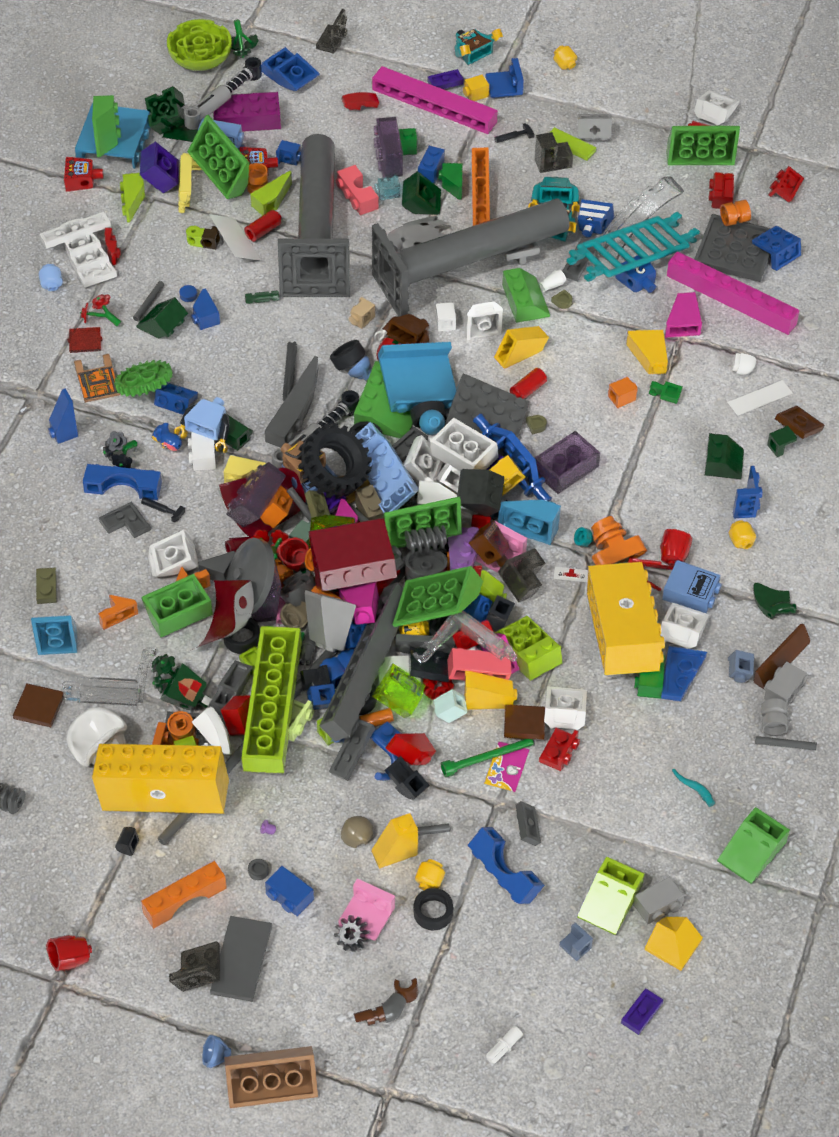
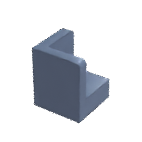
[559,923,593,961]

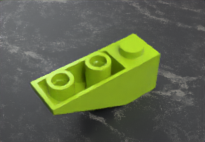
[250,171,292,216]
[120,173,145,223]

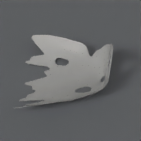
[387,216,466,272]

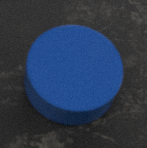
[179,285,197,302]

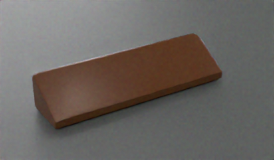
[753,623,810,689]

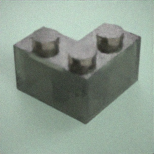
[534,132,573,173]
[498,548,546,603]

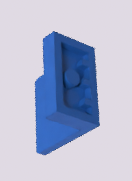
[485,58,524,98]
[752,226,801,271]
[732,466,763,519]

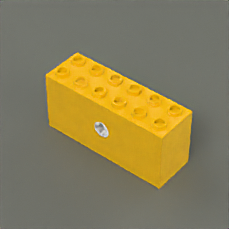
[587,562,665,676]
[92,743,229,814]

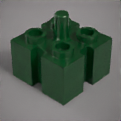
[145,86,185,135]

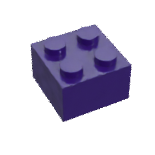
[140,141,179,194]

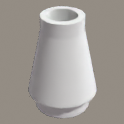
[539,269,566,292]

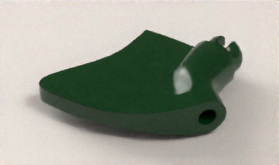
[753,583,797,619]

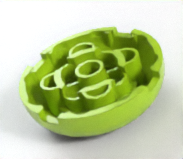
[167,19,232,71]

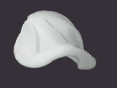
[67,707,127,767]

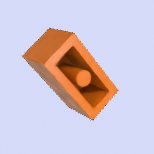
[259,485,293,528]

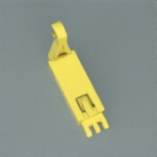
[178,153,202,213]

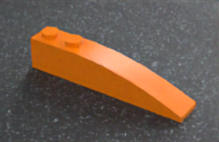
[472,147,490,226]

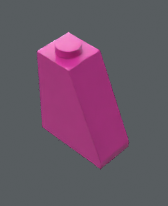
[665,292,702,338]
[338,582,379,625]

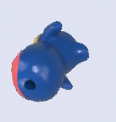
[152,423,182,451]

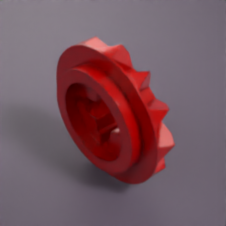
[422,679,454,700]

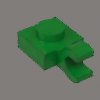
[648,381,683,404]

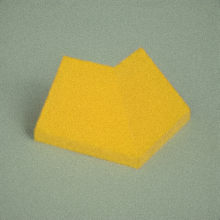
[644,917,703,971]

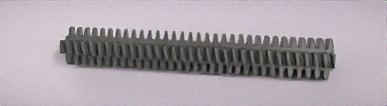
[282,341,297,401]

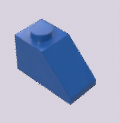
[191,288,220,330]

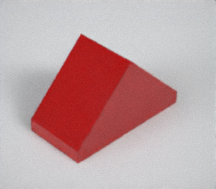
[221,695,251,736]

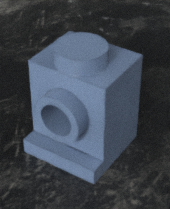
[728,650,754,683]

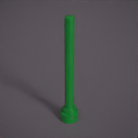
[441,739,534,778]

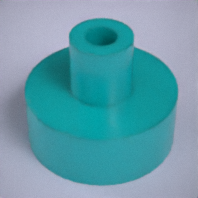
[574,527,593,547]

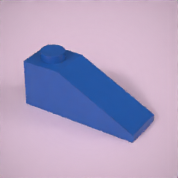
[48,388,78,444]

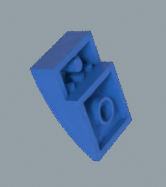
[261,47,320,91]

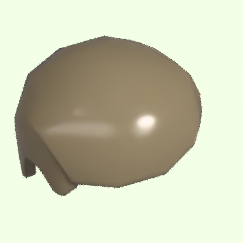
[280,601,308,629]
[341,816,374,848]

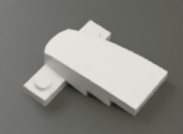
[39,212,117,288]

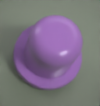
[260,820,276,835]

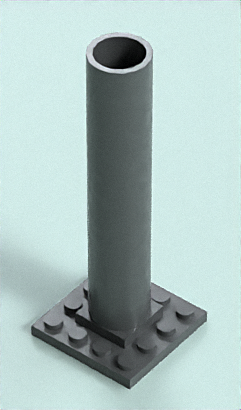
[278,134,350,297]
[372,198,569,316]

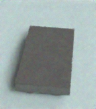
[210,916,272,1002]

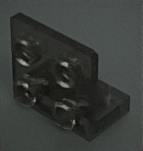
[316,9,348,54]
[169,941,220,992]

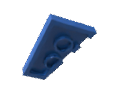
[661,646,707,702]

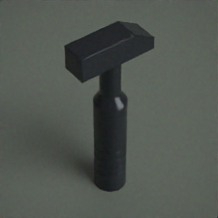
[494,123,534,143]
[141,497,185,522]

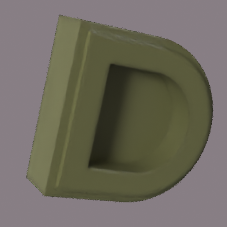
[551,289,573,309]
[526,415,547,435]

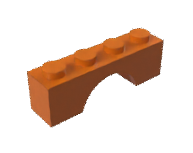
[141,861,227,929]

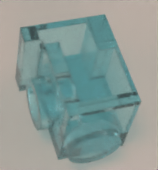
[374,173,400,200]

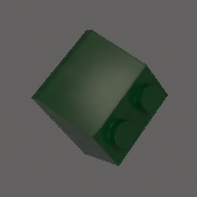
[402,171,441,215]
[136,297,188,339]
[704,433,744,480]

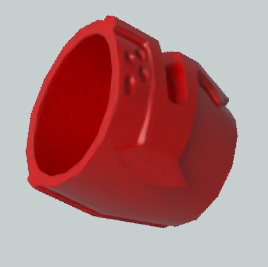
[660,529,692,567]
[276,537,310,572]
[46,935,92,972]

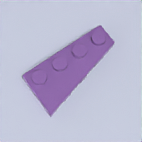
[448,527,479,570]

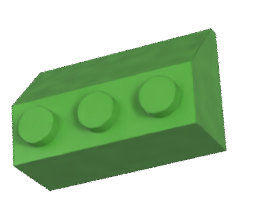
[92,95,121,157]
[502,268,550,323]
[141,574,213,638]

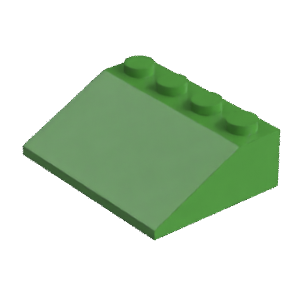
[187,115,249,199]
[666,126,740,165]
[354,361,413,438]
[383,496,462,548]
[393,566,483,627]

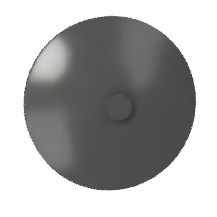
[226,538,275,614]

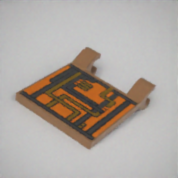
[74,354,120,403]

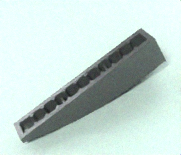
[265,356,318,448]

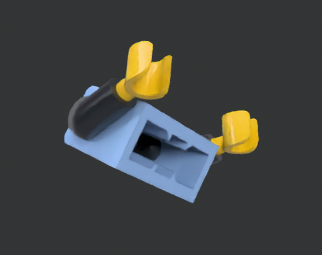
[174,397,230,453]

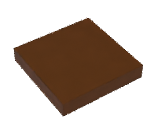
[775,405,825,439]
[13,683,65,728]
[504,705,545,740]

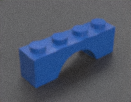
[83,464,162,501]
[468,827,545,904]

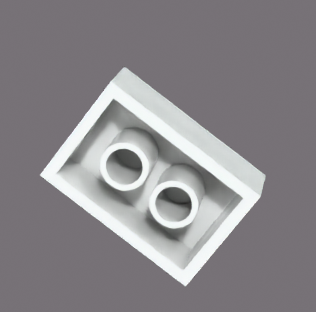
[430,418,498,472]

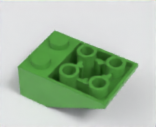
[717,807,790,884]

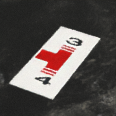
[554,567,588,582]

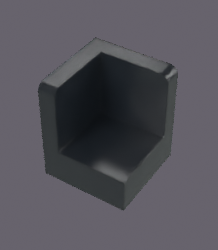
[300,665,331,691]

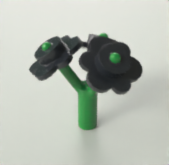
[103,431,137,468]

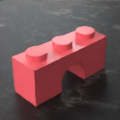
[336,165,379,216]

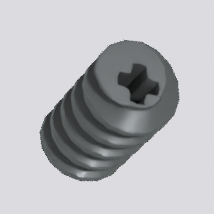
[405,525,447,554]
[0,783,26,814]

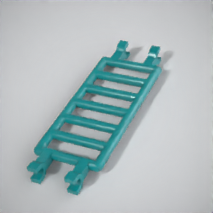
[566,212,700,282]

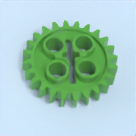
[114,360,173,397]

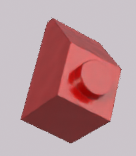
[385,733,436,765]

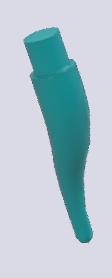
[672,769,715,807]

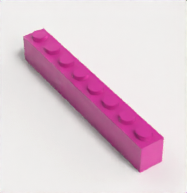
[372,66,498,134]
[667,251,800,335]

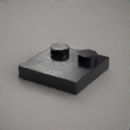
[408,647,449,682]

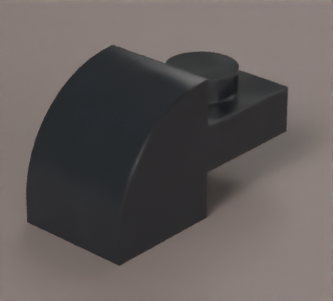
[486,595,515,632]
[384,756,430,800]

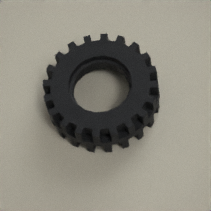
[297,423,372,499]

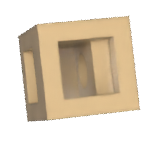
[349,297,375,329]

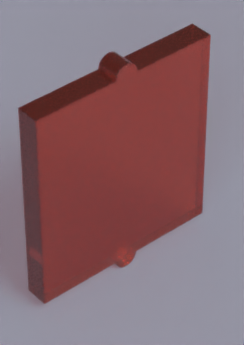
[67,327,103,353]

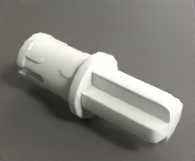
[486,1026,523,1064]

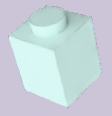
[434,689,467,723]

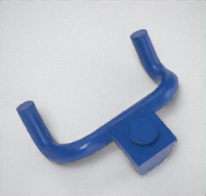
[333,721,401,781]

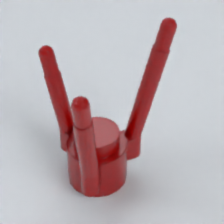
[628,557,673,591]

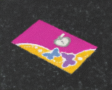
[484,741,530,792]

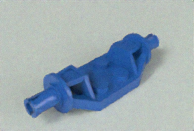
[473,413,552,501]

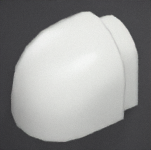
[732,353,756,375]

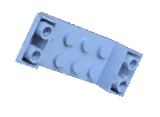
[355,422,418,513]

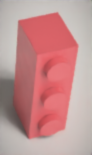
[447,648,512,681]

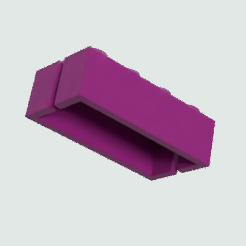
[213,92,281,132]

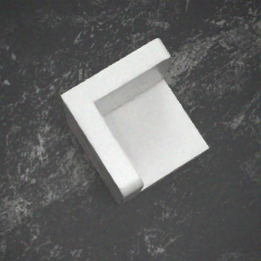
[435,303,456,331]

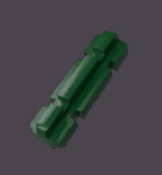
[245,290,279,304]

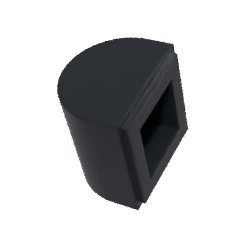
[115,827,140,856]

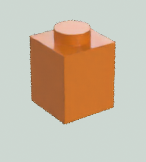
[608,377,638,408]

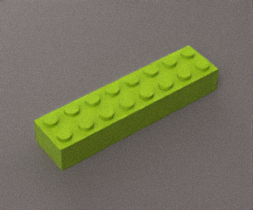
[241,626,302,773]

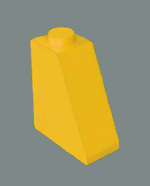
[494,326,549,369]
[626,330,668,374]
[464,671,517,710]
[371,813,418,869]

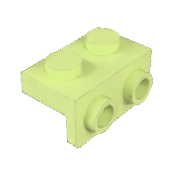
[289,700,314,742]

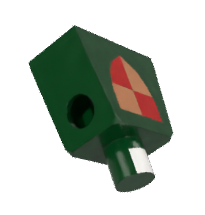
[160,663,212,710]

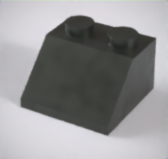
[457,469,504,517]

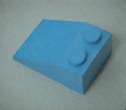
[498,500,561,545]
[31,616,78,655]

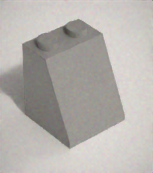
[305,590,356,652]

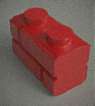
[708,172,734,209]

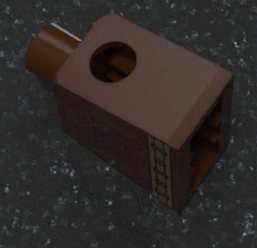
[469,520,510,569]

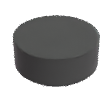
[248,859,269,881]

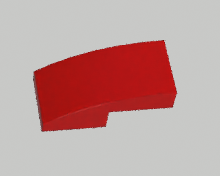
[341,92,379,110]
[105,227,121,265]

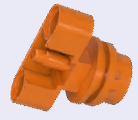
[591,516,647,565]

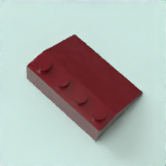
[308,518,397,592]

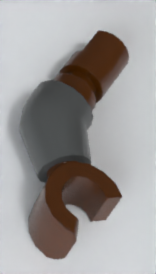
[353,978,419,1026]

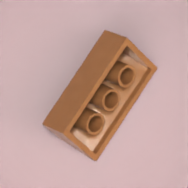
[224,1046,318,1108]

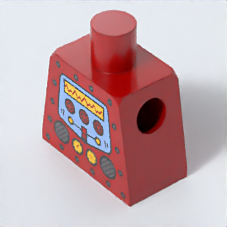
[240,147,278,176]
[64,157,104,192]

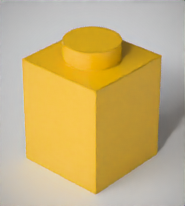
[463,75,489,101]

